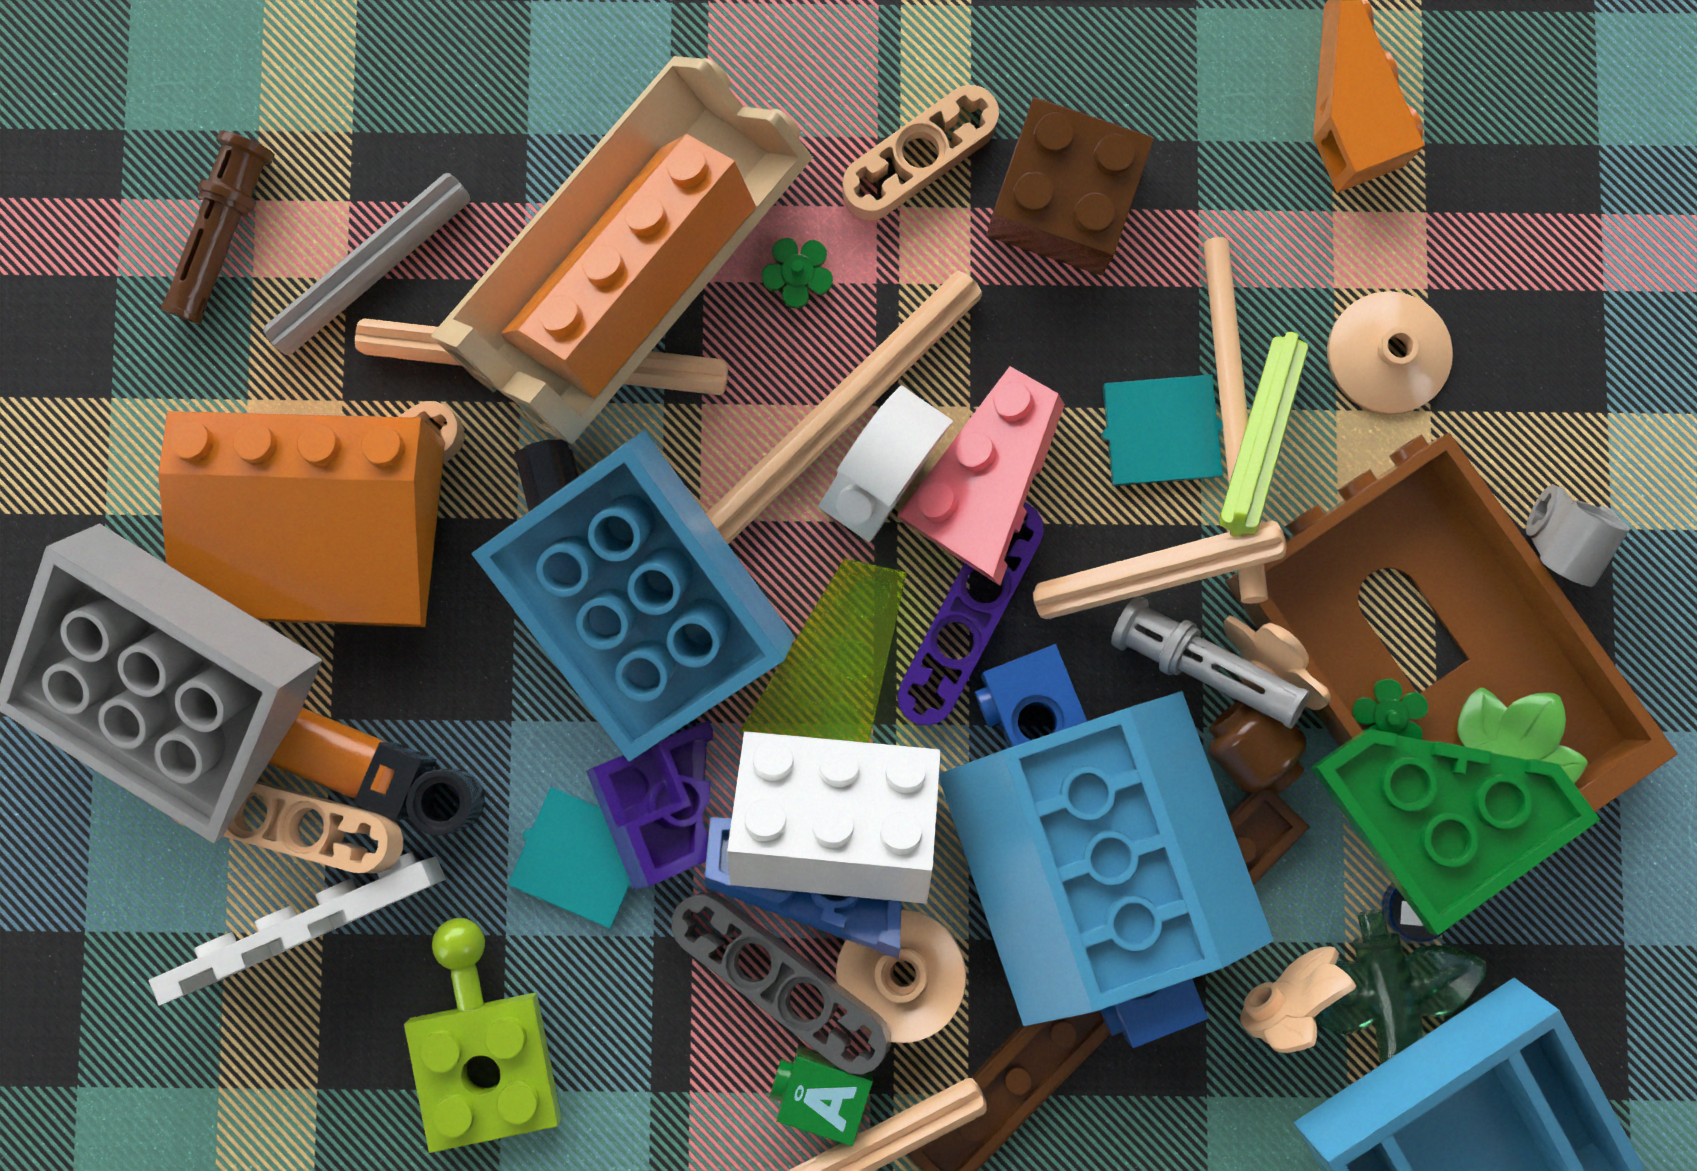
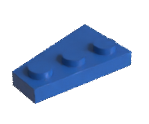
[705,817,901,959]

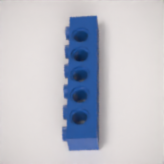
[975,644,1208,1048]

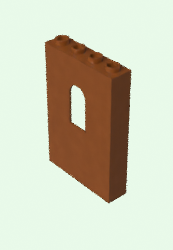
[1225,433,1678,812]

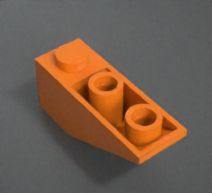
[1313,0,1425,193]

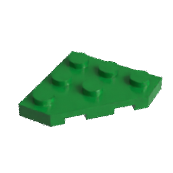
[1310,729,1601,935]

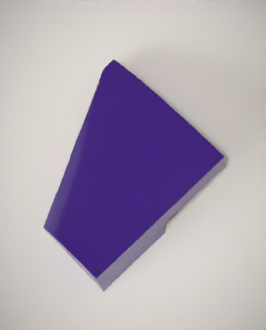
[586,720,713,890]

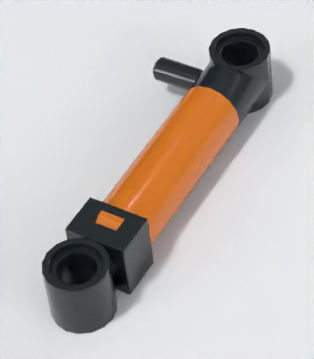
[268,707,485,836]

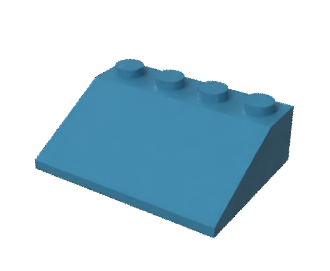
[472,430,795,761]

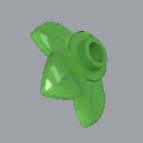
[1457,688,1588,784]

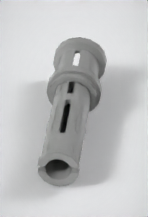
[1111,596,1310,729]

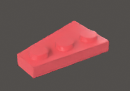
[897,366,1065,586]

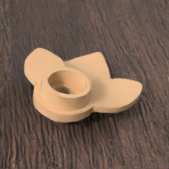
[1224,615,1331,710]
[1240,947,1356,1053]

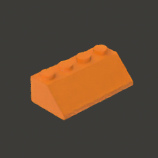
[501,134,756,399]

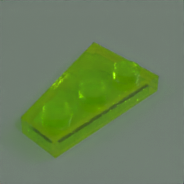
[739,558,907,743]

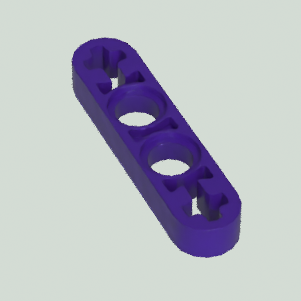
[897,502,1044,726]

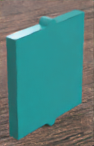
[1101,375,1223,486]
[507,786,632,929]

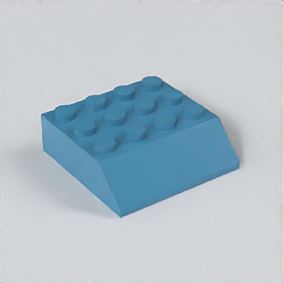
[1293,978,1645,1171]

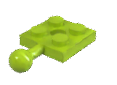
[404,918,562,1153]

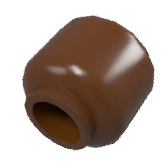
[1209,701,1307,794]

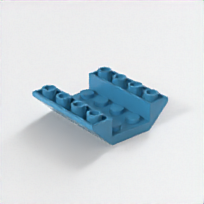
[939,691,1274,1026]

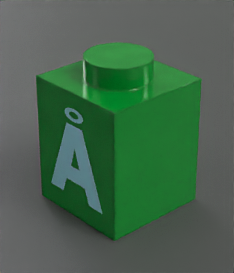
[769,1045,873,1146]

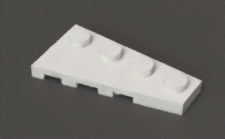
[149,852,446,1005]

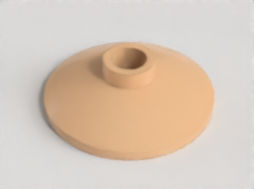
[1327,291,1453,415]
[836,909,966,1043]

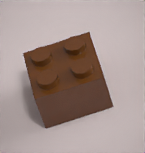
[986,96,1154,276]

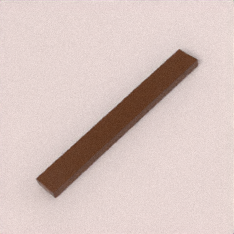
[906,787,1310,1171]

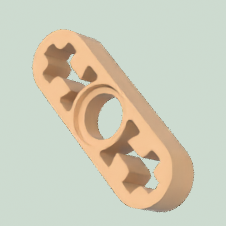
[843,85,999,220]

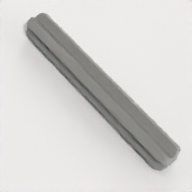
[263,173,471,355]

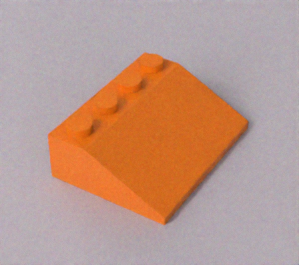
[158,411,445,627]

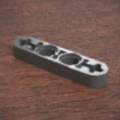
[671,893,891,1074]

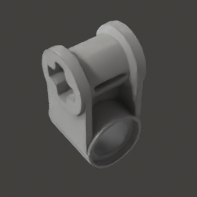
[1526,484,1630,587]

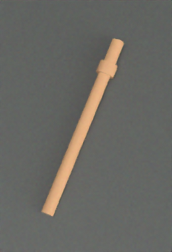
[1203,237,1268,604]

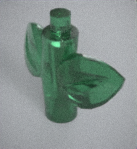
[1314,909,1487,1065]

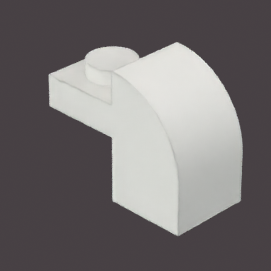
[818,385,953,542]

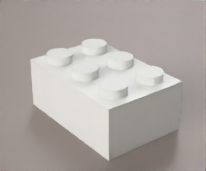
[727,731,940,904]

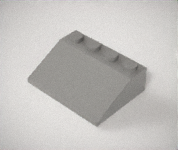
[0,524,323,844]

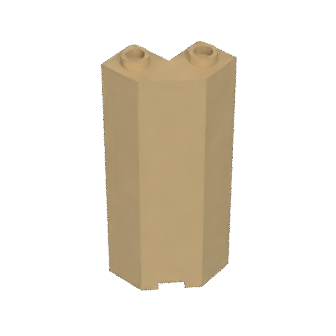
[431,56,813,445]

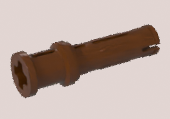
[160,130,275,325]

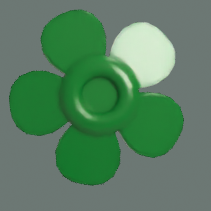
[761,238,833,308]
[1352,678,1429,740]

